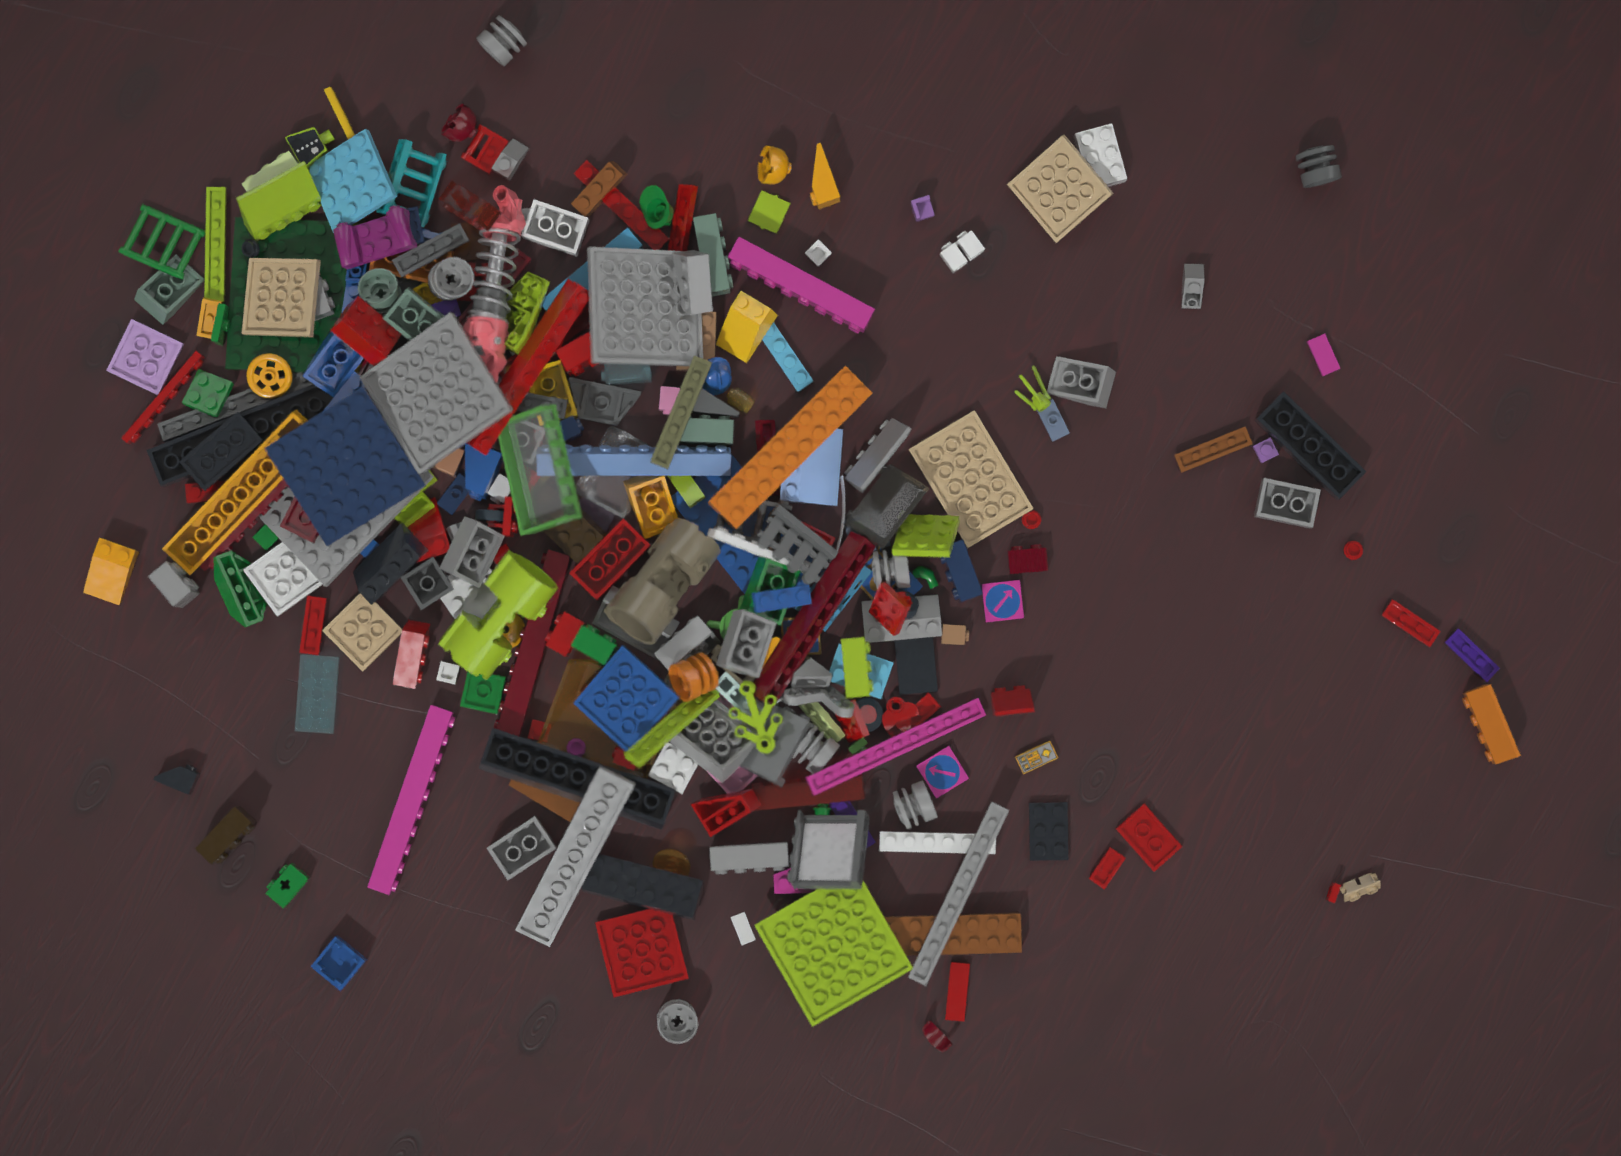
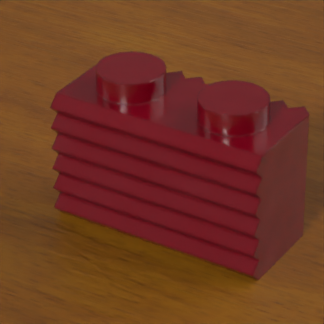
[1007,544,1048,574]

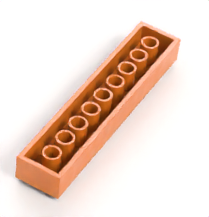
[707,366,872,530]

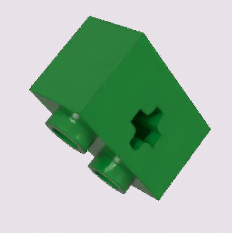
[265,863,310,908]

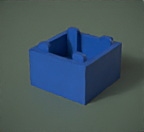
[311,935,368,991]

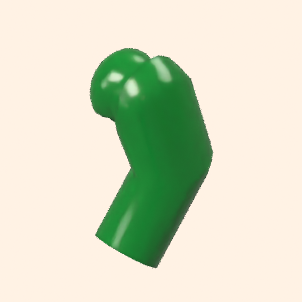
[913,566,939,589]

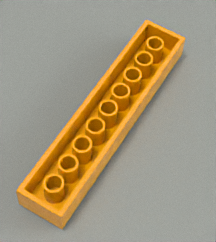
[162,409,308,575]

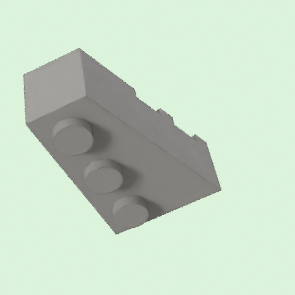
[672,250,713,314]

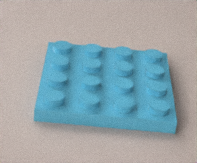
[308,129,397,233]

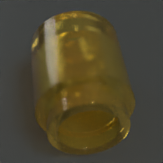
[726,387,755,414]

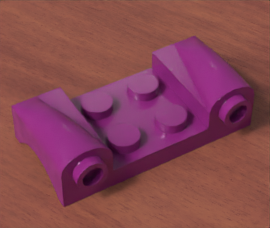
[333,205,417,269]

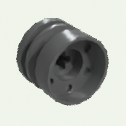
[1295,145,1342,188]

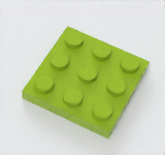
[892,514,960,557]

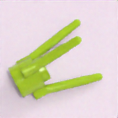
[1015,366,1051,412]

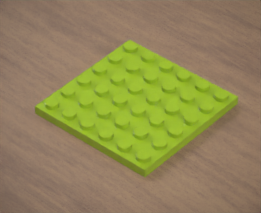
[754,881,913,1027]

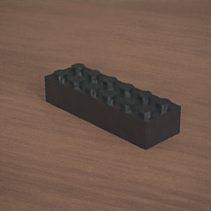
[1254,391,1366,500]
[581,854,705,921]

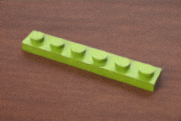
[204,187,227,302]
[625,690,720,768]

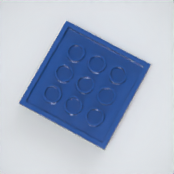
[573,645,680,752]

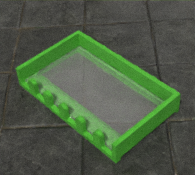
[498,404,582,535]

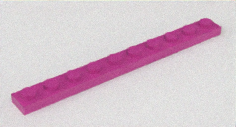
[805,698,986,795]

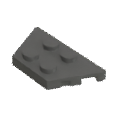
[569,377,642,426]

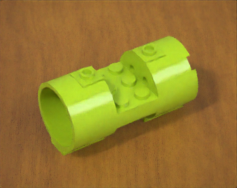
[439,550,558,680]

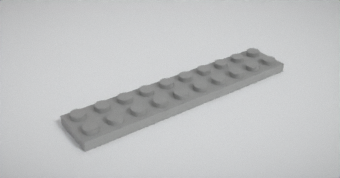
[515,766,635,947]

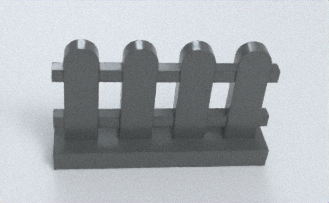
[757,504,838,585]

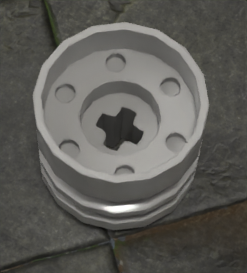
[476,15,527,67]
[428,257,474,300]
[871,550,910,589]
[792,725,840,774]
[892,780,937,829]
[657,999,698,1044]

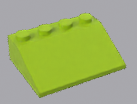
[236,161,322,241]

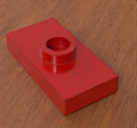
[1088,847,1126,890]

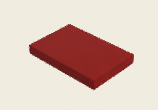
[1115,803,1183,872]

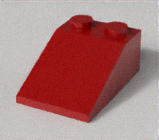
[407,497,451,564]
[990,685,1034,716]

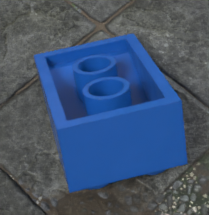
[302,331,364,398]

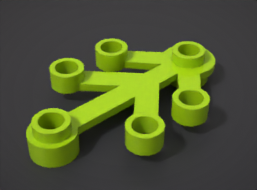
[728,680,783,753]

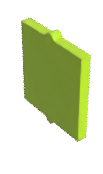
[748,191,790,234]

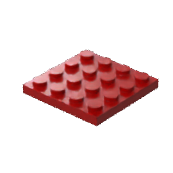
[595,909,689,997]

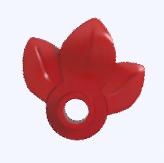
[882,697,919,732]

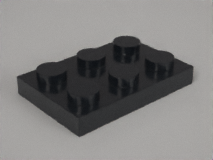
[1029,802,1068,861]

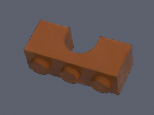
[571,161,628,217]

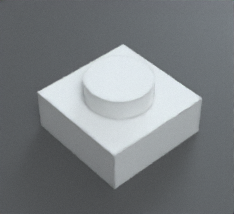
[805,240,832,267]
[436,661,460,685]

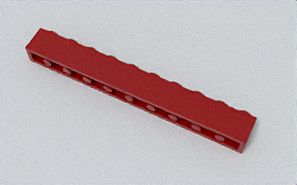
[467,279,589,456]

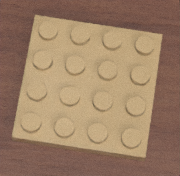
[1007,135,1113,243]
[242,258,321,337]

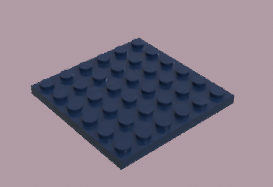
[264,387,426,547]

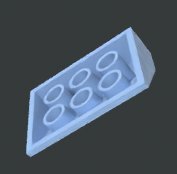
[780,429,843,506]

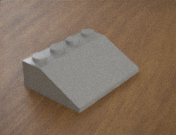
[844,418,911,493]
[669,700,758,783]

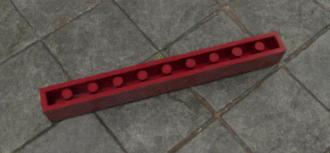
[748,531,876,708]
[494,550,571,737]

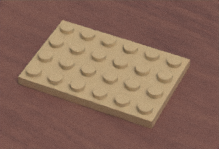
[909,410,1034,548]

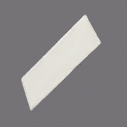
[731,912,756,945]

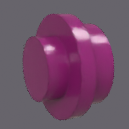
[567,738,586,757]

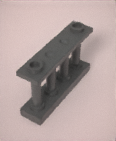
[708,491,792,549]

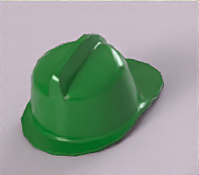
[640,185,674,229]

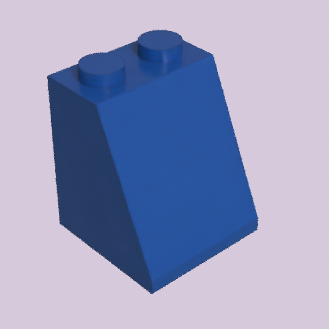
[465,443,504,501]

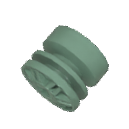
[358,268,403,317]

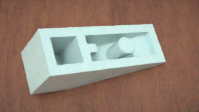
[716,672,763,717]

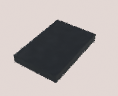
[894,637,938,695]

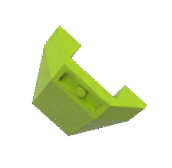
[505,272,550,355]

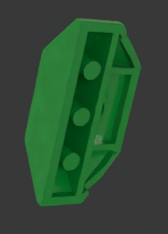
[214,550,267,628]

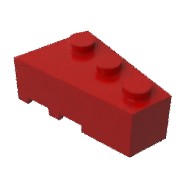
[691,789,762,837]

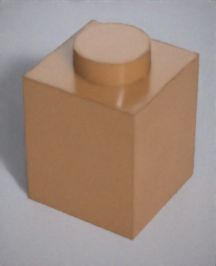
[941,624,969,645]

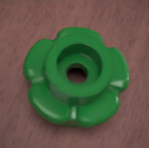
[813,803,832,815]

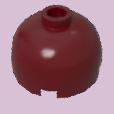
[441,103,477,142]

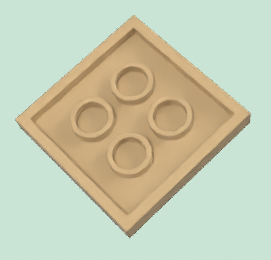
[322,593,402,671]

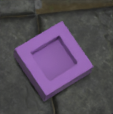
[1252,438,1279,463]

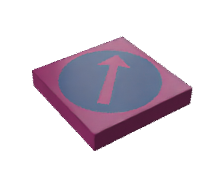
[981,580,1024,622]
[916,746,969,799]

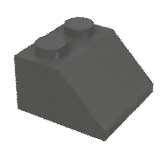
[401,557,454,610]

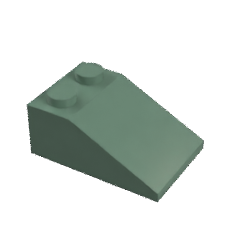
[134,255,205,324]

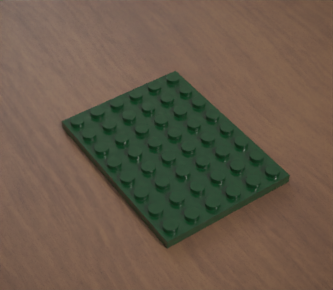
[225,217,347,373]

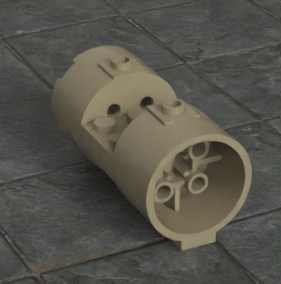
[604,518,721,644]

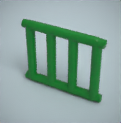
[118,204,206,280]

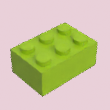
[841,637,873,698]

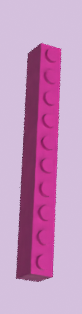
[367,705,456,895]

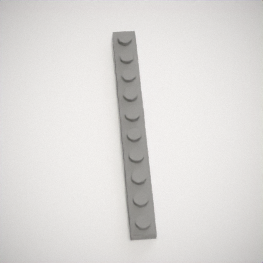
[908,802,1009,986]

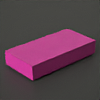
[1307,334,1340,377]

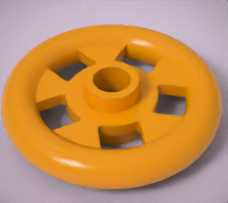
[247,353,292,399]

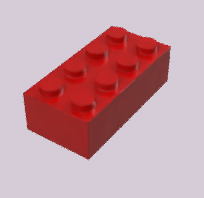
[570,518,651,601]

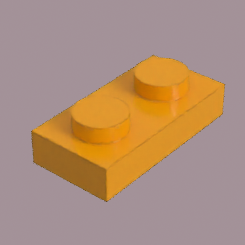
[197,298,223,339]

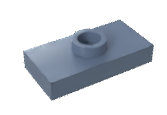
[1037,399,1070,442]

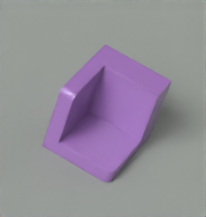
[911,195,935,222]

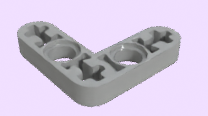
[783,685,854,718]

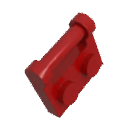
[461,125,509,175]

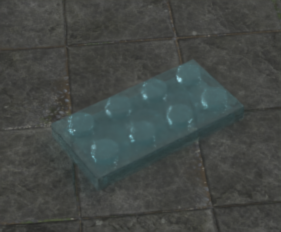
[295,654,340,734]

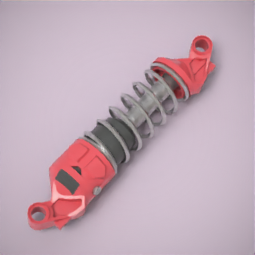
[463,185,526,383]

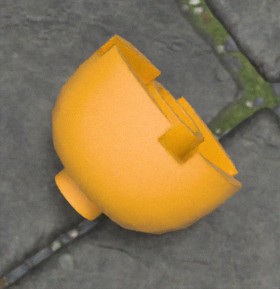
[758,145,791,184]

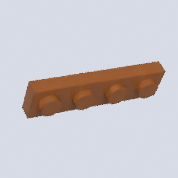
[1174,426,1252,473]

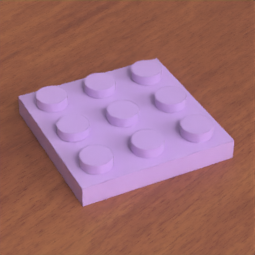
[106,319,184,395]

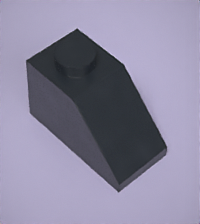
[153,764,200,795]

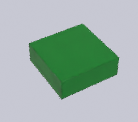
[252,524,279,551]

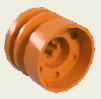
[668,652,719,702]

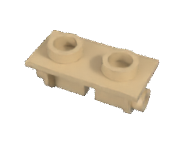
[1340,873,1381,902]

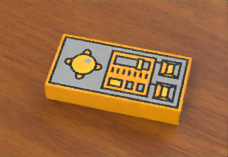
[1015,741,1058,774]

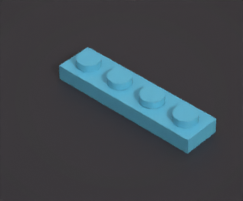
[762,322,814,392]

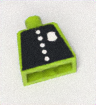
[285,127,334,168]

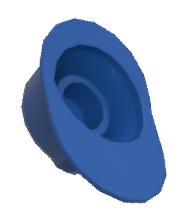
[702,357,732,395]

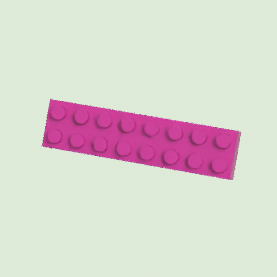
[728,237,875,334]

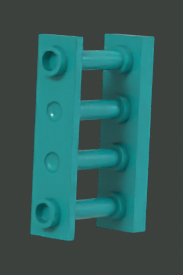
[376,139,447,227]

